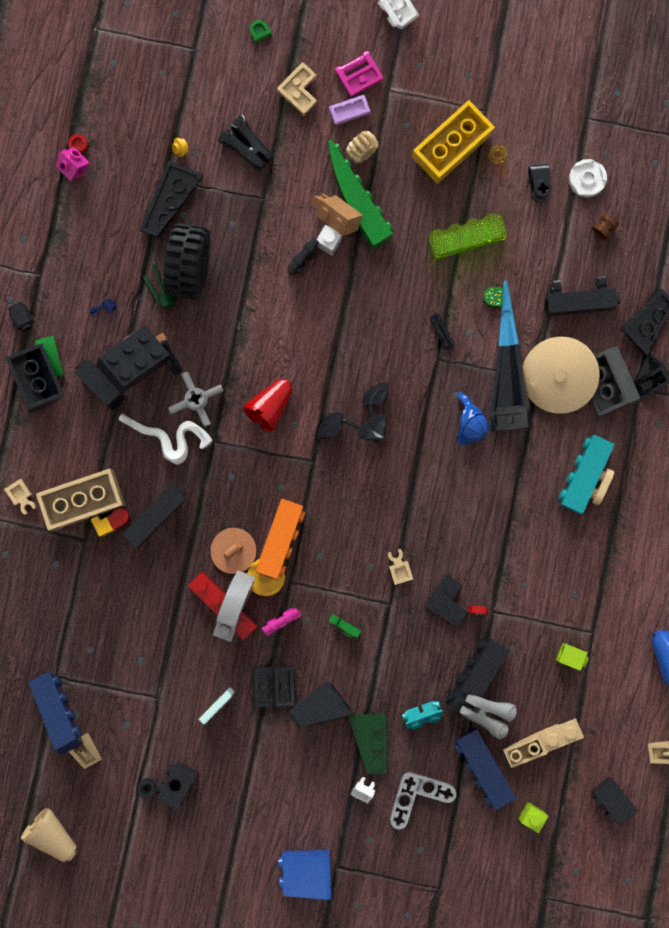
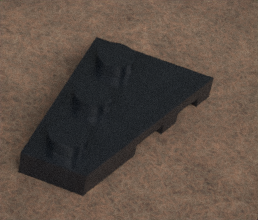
[620,289,669,356]

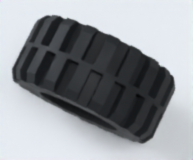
[163,222,211,300]

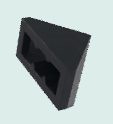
[634,354,669,399]

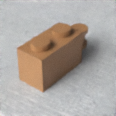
[311,194,363,236]

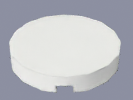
[569,159,607,198]

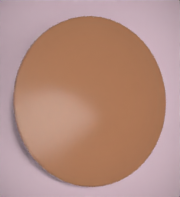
[211,528,256,574]

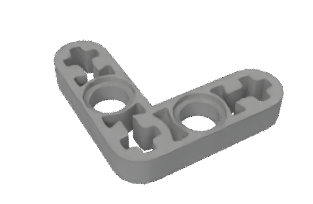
[390,772,456,829]

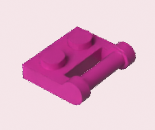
[334,51,383,98]

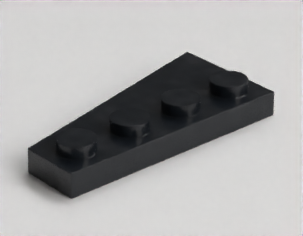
[139,161,204,238]

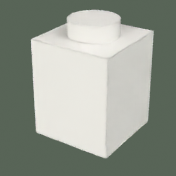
[317,225,342,255]

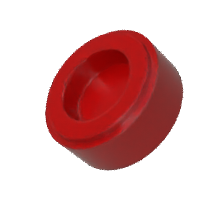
[68,134,88,154]
[468,605,488,616]

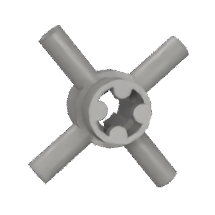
[168,372,224,427]

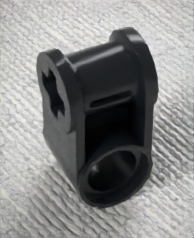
[528,164,552,202]

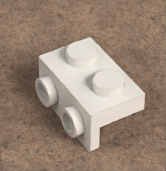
[378,0,419,30]

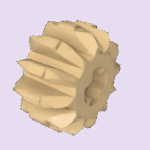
[346,131,378,163]

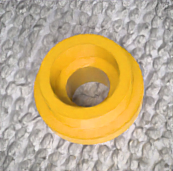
[172,138,188,157]

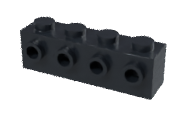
[445,636,509,713]

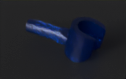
[89,299,117,314]

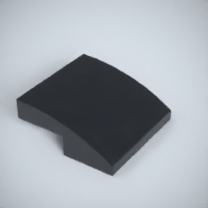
[252,666,295,707]

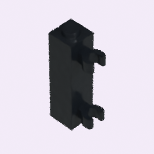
[544,276,620,316]
[122,484,188,548]

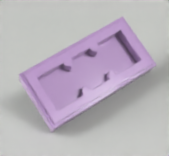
[329,95,370,126]

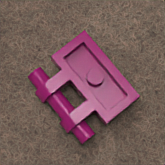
[262,608,301,636]

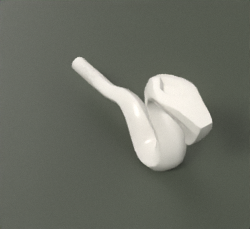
[119,414,213,465]

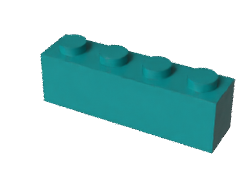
[558,435,615,515]

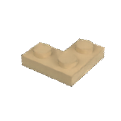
[277,62,317,116]

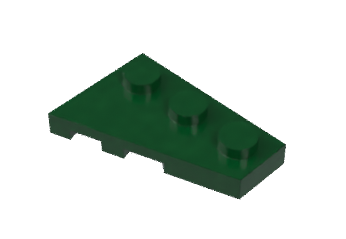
[349,714,387,774]

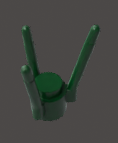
[143,262,177,309]

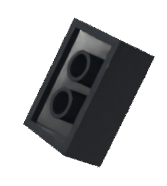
[5,343,64,414]

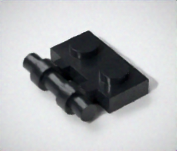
[287,238,319,276]

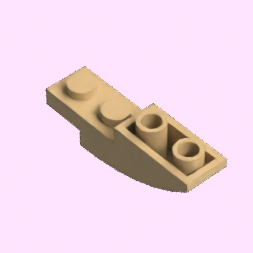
[503,718,584,768]

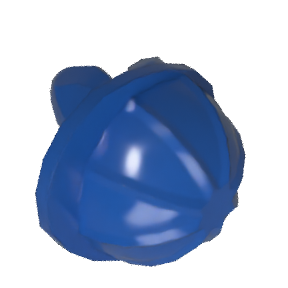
[457,391,489,445]

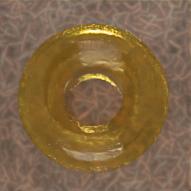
[488,145,508,164]

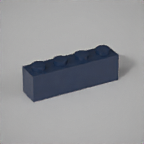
[29,671,83,755]
[454,727,516,810]

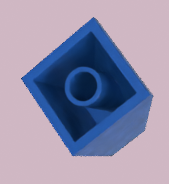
[279,849,331,900]

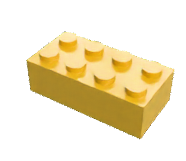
[412,100,495,184]

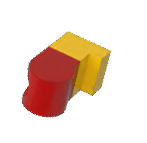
[91,508,131,537]

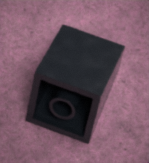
[290,681,355,728]

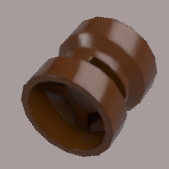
[592,213,619,240]

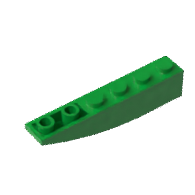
[328,140,394,250]

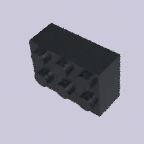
[97,325,170,395]

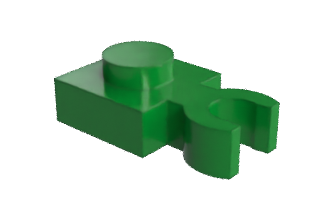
[329,614,361,639]

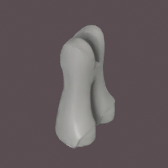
[460,695,517,740]

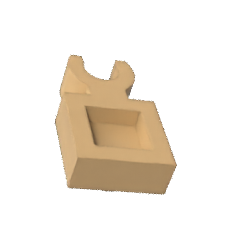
[4,479,37,515]
[388,549,413,585]

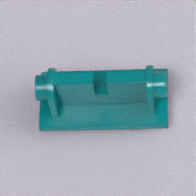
[402,701,443,730]

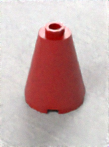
[243,379,293,432]

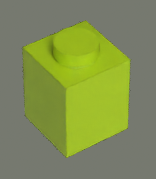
[555,643,588,671]
[518,802,548,833]

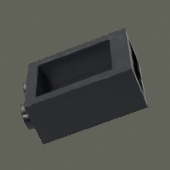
[74,359,127,410]

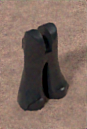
[217,115,274,171]

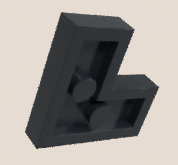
[425,574,468,627]

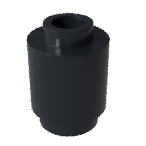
[8,302,34,332]

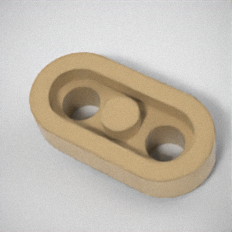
[590,468,614,506]

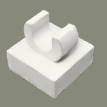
[350,777,375,804]

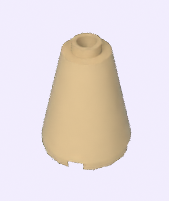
[21,808,77,862]

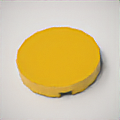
[247,559,285,596]

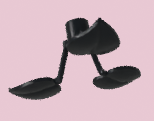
[317,382,389,443]

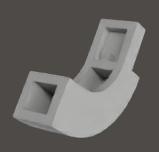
[213,571,256,642]

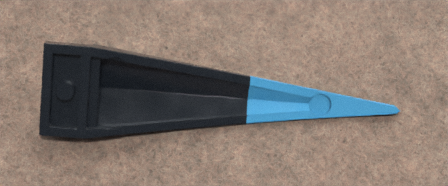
[490,281,530,431]

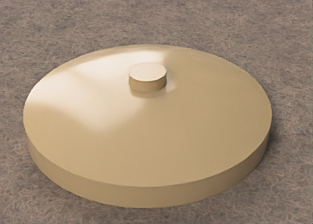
[523,337,600,413]

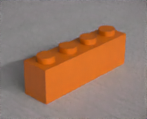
[255,498,306,581]

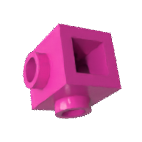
[55,147,90,181]

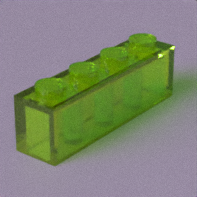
[427,213,508,261]

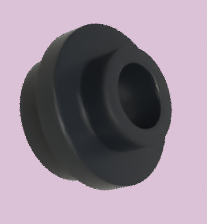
[138,778,158,798]

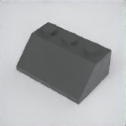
[591,346,641,416]

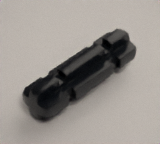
[430,313,455,349]
[160,341,182,375]

